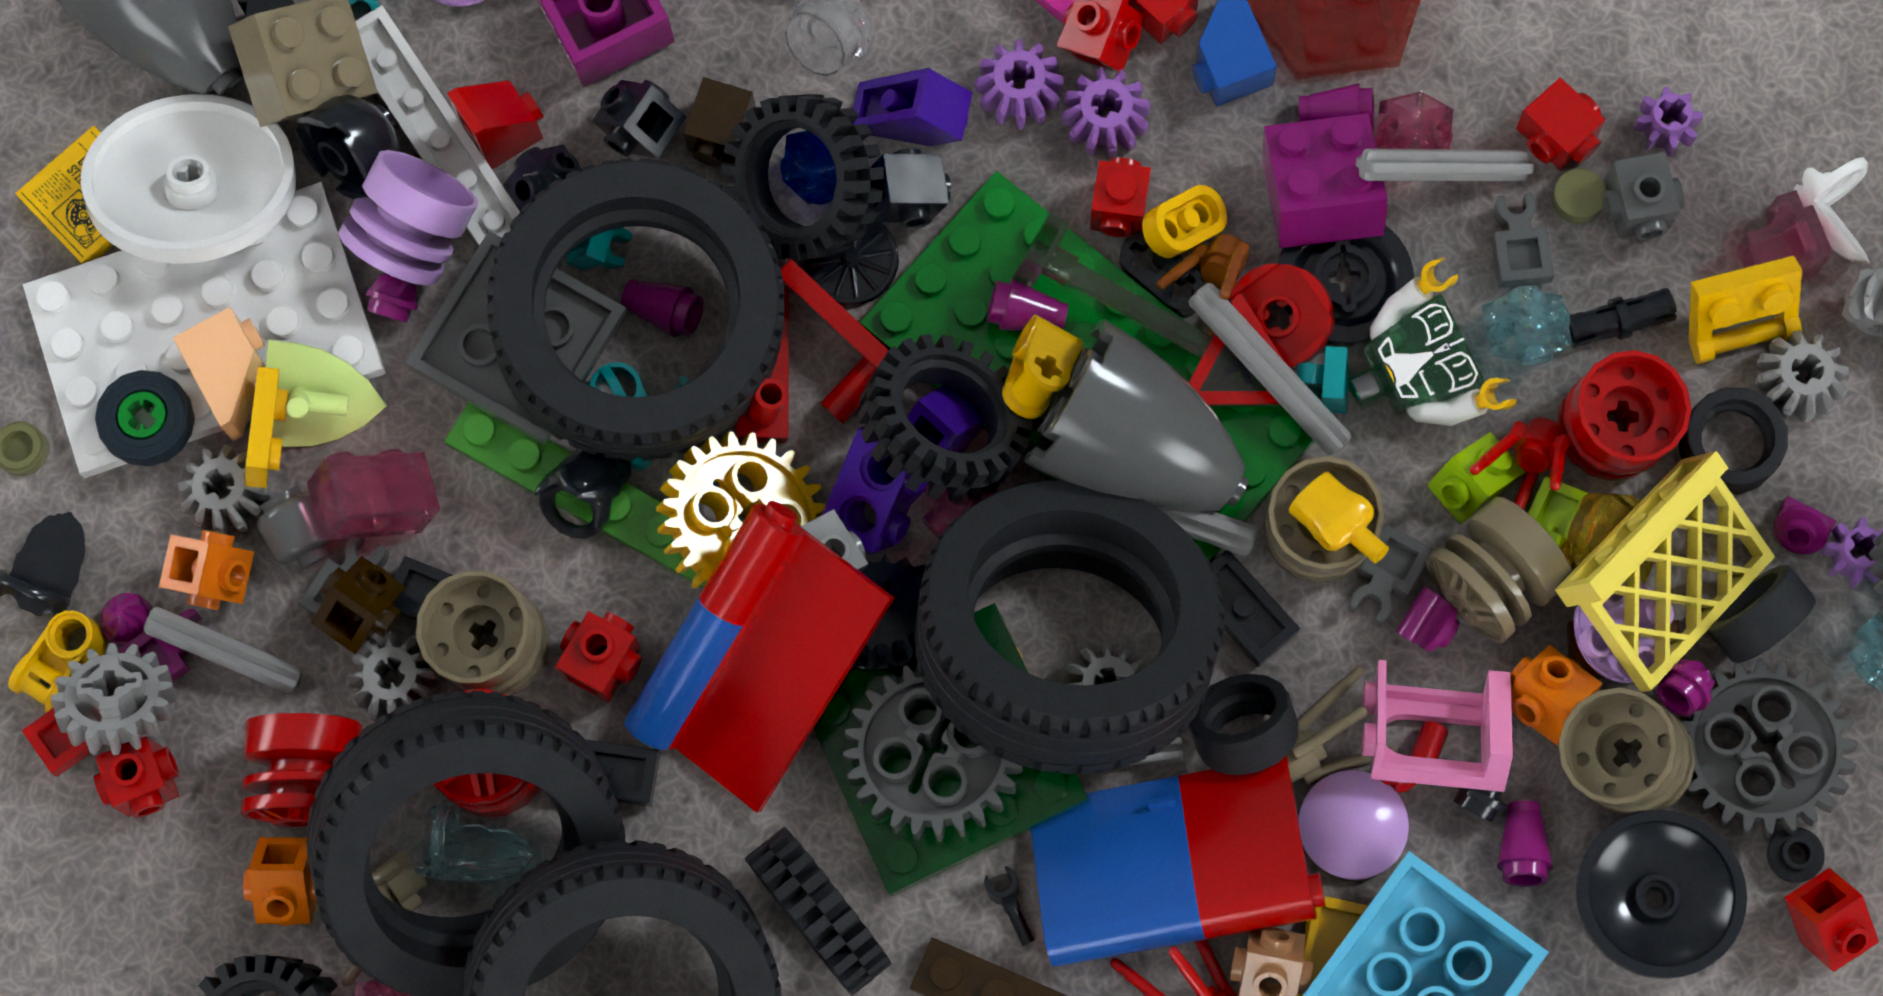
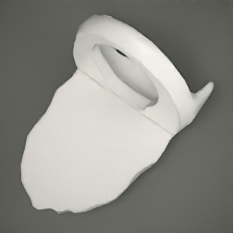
[1793,157,1870,265]

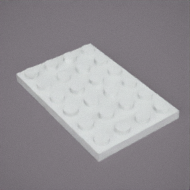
[23,182,386,478]

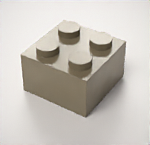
[228,0,378,128]

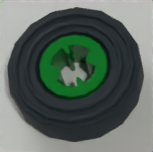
[95,370,195,467]

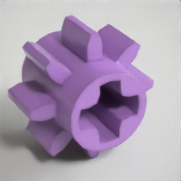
[1633,86,1703,157]
[1821,517,1883,589]

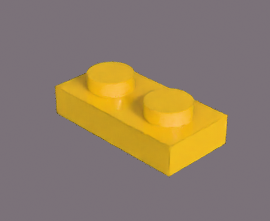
[245,367,289,488]

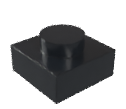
[394,556,453,621]

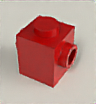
[1516,77,1606,171]
[1090,157,1151,238]
[1784,867,1879,972]

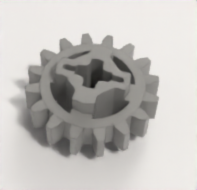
[51,643,176,755]

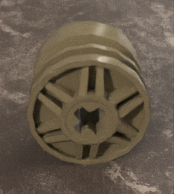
[1263,456,1384,583]
[1425,497,1572,644]
[416,571,549,696]
[1558,687,1696,816]

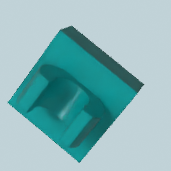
[566,227,633,270]
[1297,346,1350,414]

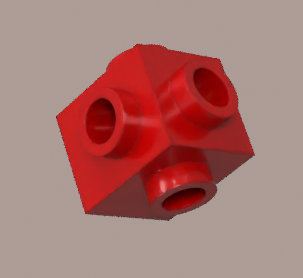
[1056,0,1145,72]
[555,611,642,703]
[94,736,180,818]

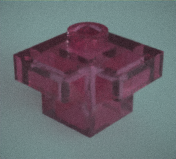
[1736,190,1833,282]

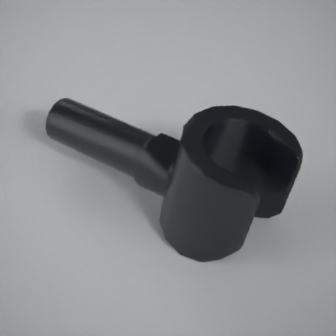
[984,866,1034,946]

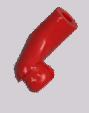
[1380,721,1448,793]

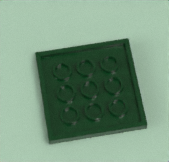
[813,603,1090,896]

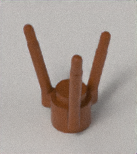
[1156,234,1250,351]

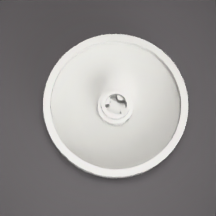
[81,94,296,264]

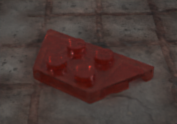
[1247,0,1421,80]

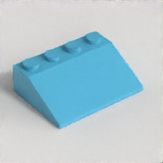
[1303,851,1549,996]

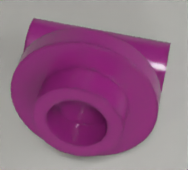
[1773,495,1836,554]
[1395,586,1460,652]

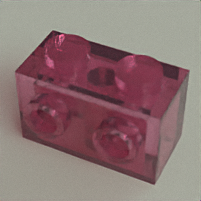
[307,449,441,540]

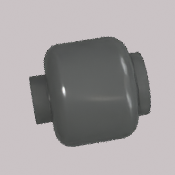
[257,486,338,569]

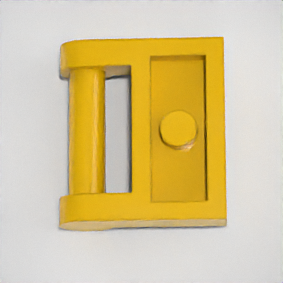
[1688,255,1802,365]

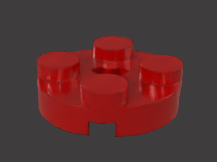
[1229,264,1335,369]

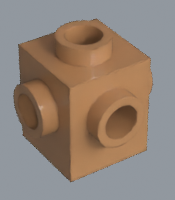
[1229,928,1313,996]

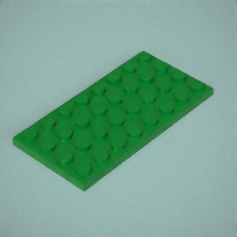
[860,171,1314,563]

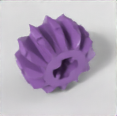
[975,37,1064,131]
[1062,67,1150,159]

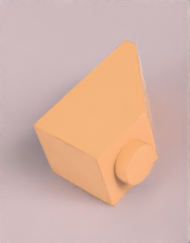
[173,307,266,441]

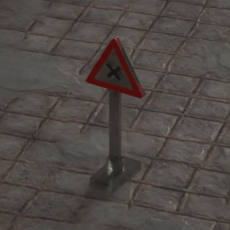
[1012,212,1284,407]

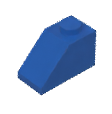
[1192,0,1277,107]

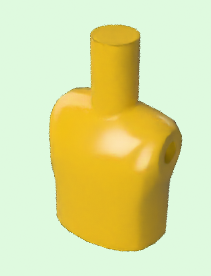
[1289,472,1389,564]

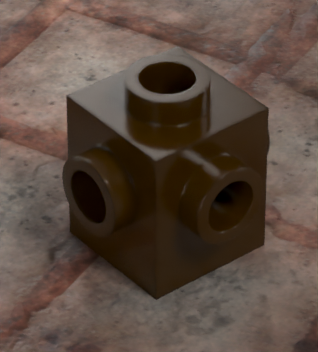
[311,556,406,655]

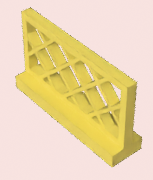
[1555,451,1775,692]

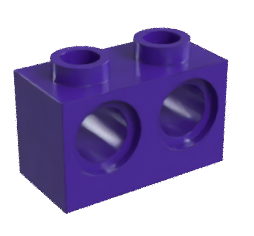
[821,426,928,554]

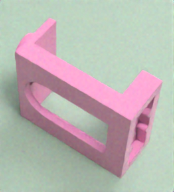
[1361,660,1513,792]

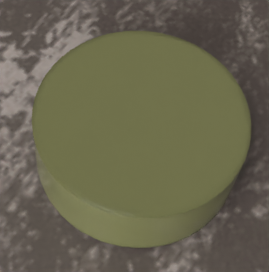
[1551,168,1607,224]
[0,421,49,476]

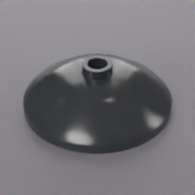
[1576,810,1747,979]

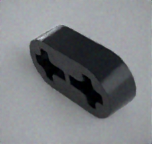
[1119,232,1206,318]

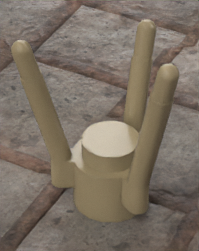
[1287,667,1397,786]
[314,850,427,987]

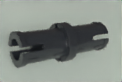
[1563,288,1677,349]

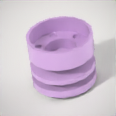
[338,150,478,286]

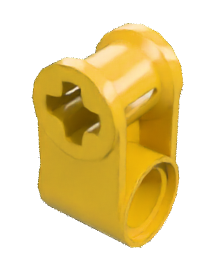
[1002,314,1083,419]
[8,610,108,713]

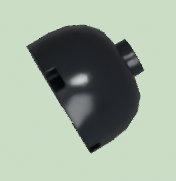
[295,94,399,200]

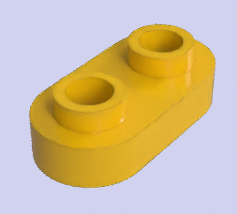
[1142,185,1227,258]

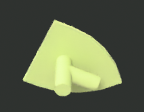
[265,339,387,447]

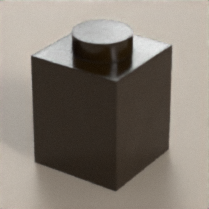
[683,77,756,166]

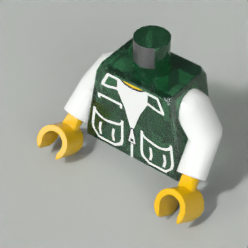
[1347,257,1517,426]

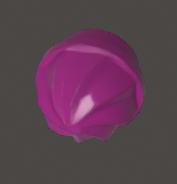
[366,273,418,323]
[100,593,153,646]
[1656,659,1715,717]

